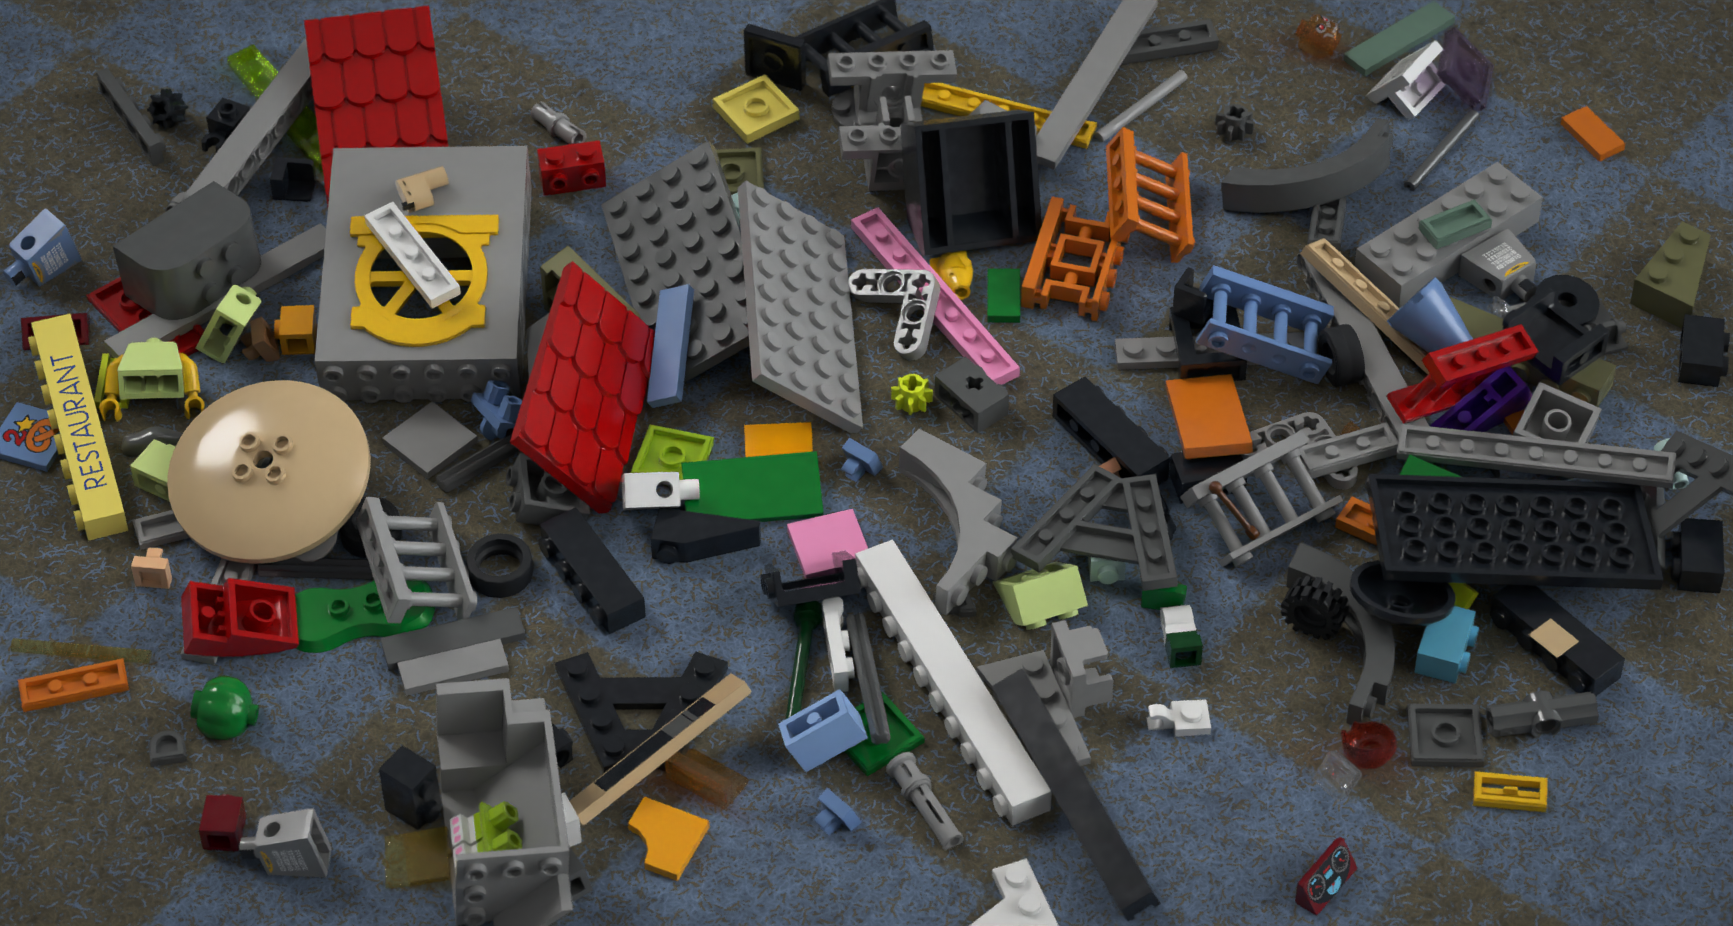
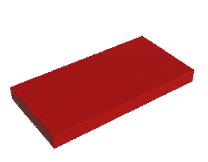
[86,277,205,356]

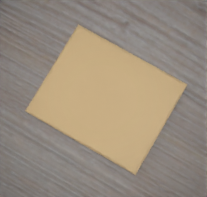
[1529,618,1579,658]

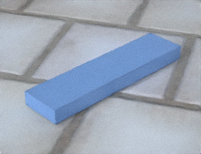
[647,284,694,408]

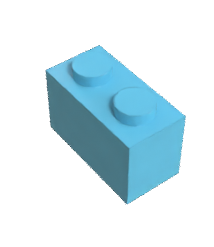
[1414,606,1479,683]

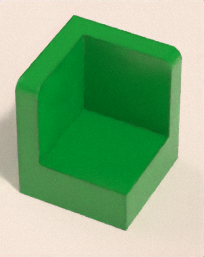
[1141,584,1187,610]

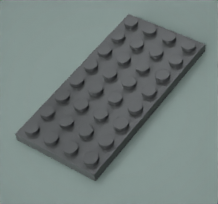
[601,141,749,383]

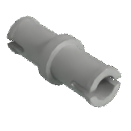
[530,102,586,144]

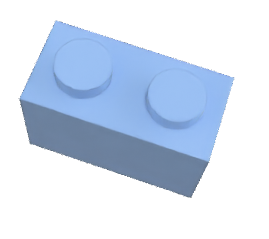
[778,689,868,772]

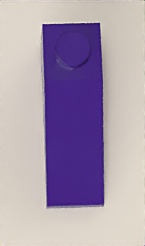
[1429,366,1532,432]

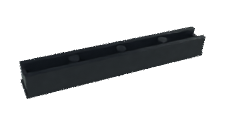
[991,668,1161,921]

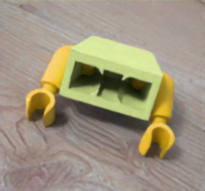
[99,338,205,422]

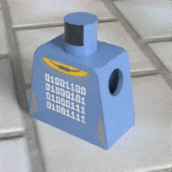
[3,208,82,287]

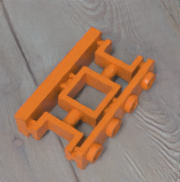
[1021,196,1130,321]

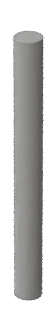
[1094,70,1187,142]

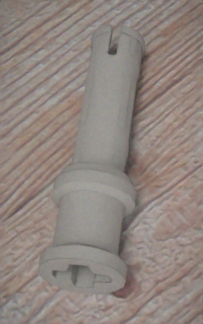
[886,752,964,850]

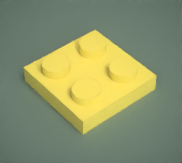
[713,74,800,144]

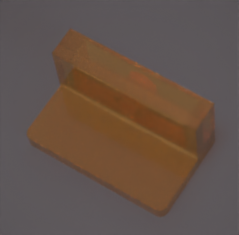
[665,748,749,810]

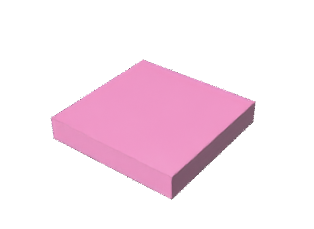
[787,509,868,578]

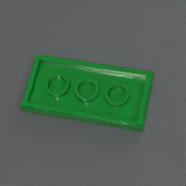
[681,451,824,522]

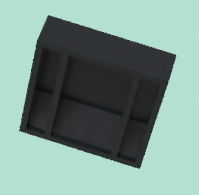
[900,110,1042,256]

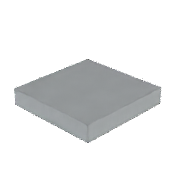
[382,402,478,479]

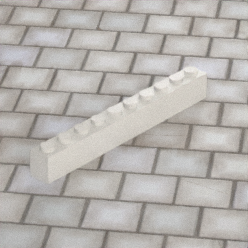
[855,540,1052,826]

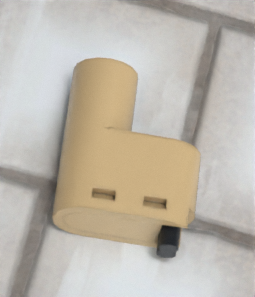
[396,166,449,213]

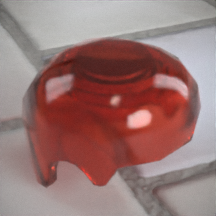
[1341,721,1397,770]

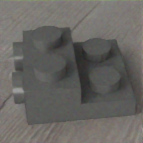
[506,453,590,525]

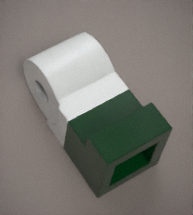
[1160,605,1203,668]

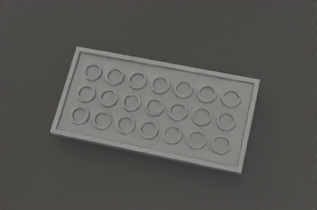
[738,181,863,433]

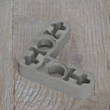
[848,269,940,360]
[1241,412,1358,490]

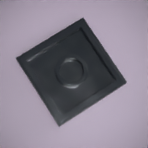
[743,24,806,91]

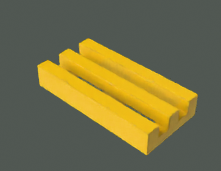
[1473,771,1547,812]

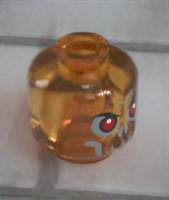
[1294,13,1343,59]

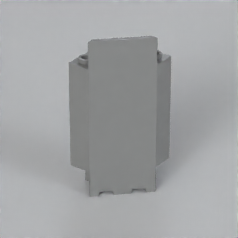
[436,678,573,926]

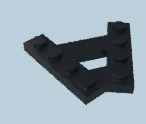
[555,651,728,773]

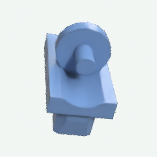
[470,380,522,440]

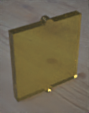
[382,826,453,888]

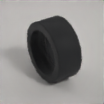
[466,533,533,598]

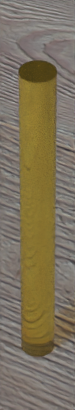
[11,638,152,664]

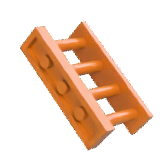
[1106,127,1195,263]

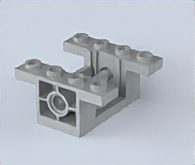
[827,50,957,191]

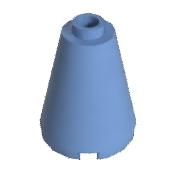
[1387,277,1473,353]

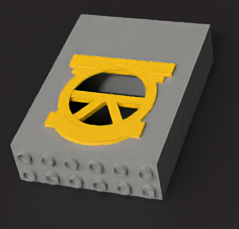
[315,146,532,403]

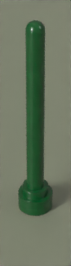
[782,601,823,743]

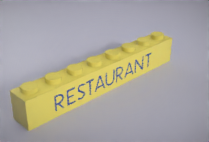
[28,314,128,541]

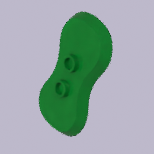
[295,580,435,653]

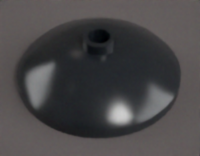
[1350,560,1455,626]

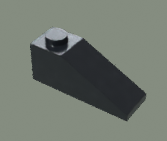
[651,508,761,564]

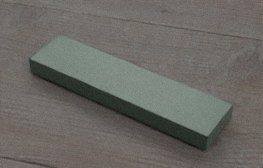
[1343,1,1455,77]

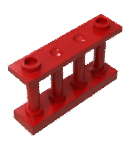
[1386,324,1539,424]

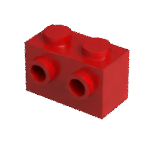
[537,140,606,196]

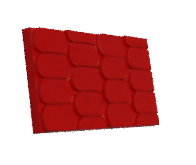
[304,5,449,208]
[510,261,655,514]

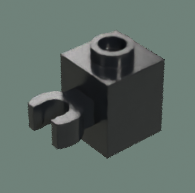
[201,98,250,153]

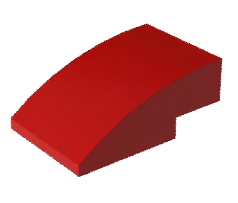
[181,578,299,657]

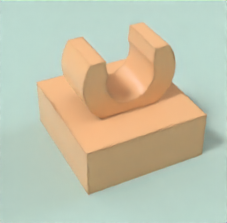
[131,548,172,589]

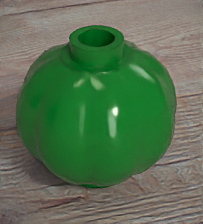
[190,676,259,740]

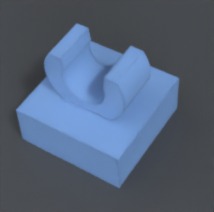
[841,438,883,482]
[814,788,861,835]

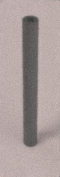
[1404,109,1479,191]

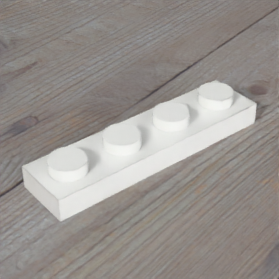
[364,202,461,308]

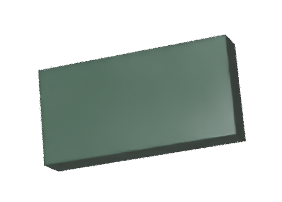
[1418,199,1492,250]

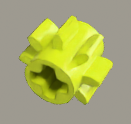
[891,374,933,415]

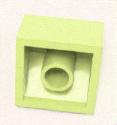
[993,562,1088,630]

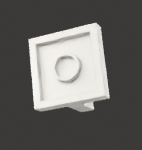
[1366,40,1448,120]

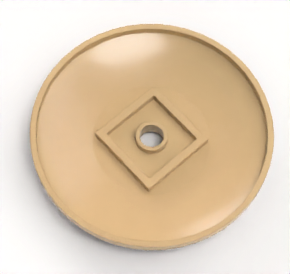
[167,380,371,564]

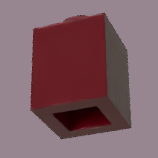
[199,794,246,852]

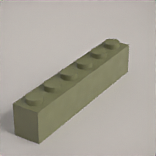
[1449,296,1616,407]

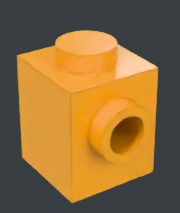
[274,305,317,355]

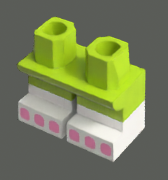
[449,801,523,875]

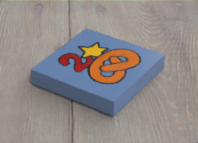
[0,402,60,472]

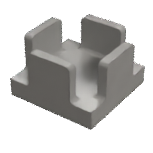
[1050,620,1113,718]

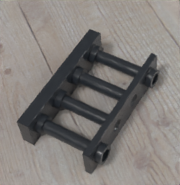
[795,0,934,97]

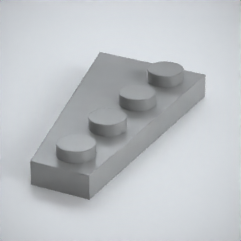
[977,650,1091,766]

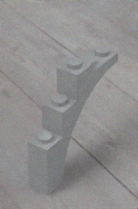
[898,429,1018,615]

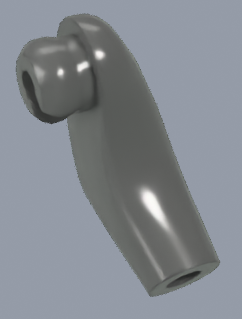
[121,426,183,457]

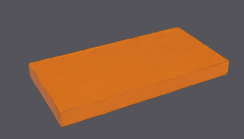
[1166,374,1253,459]

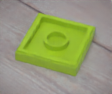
[630,424,714,486]

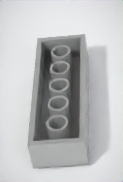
[1354,162,1543,308]

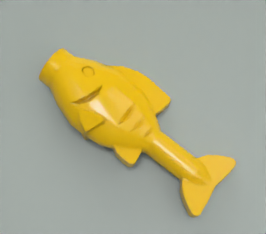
[929,250,974,300]

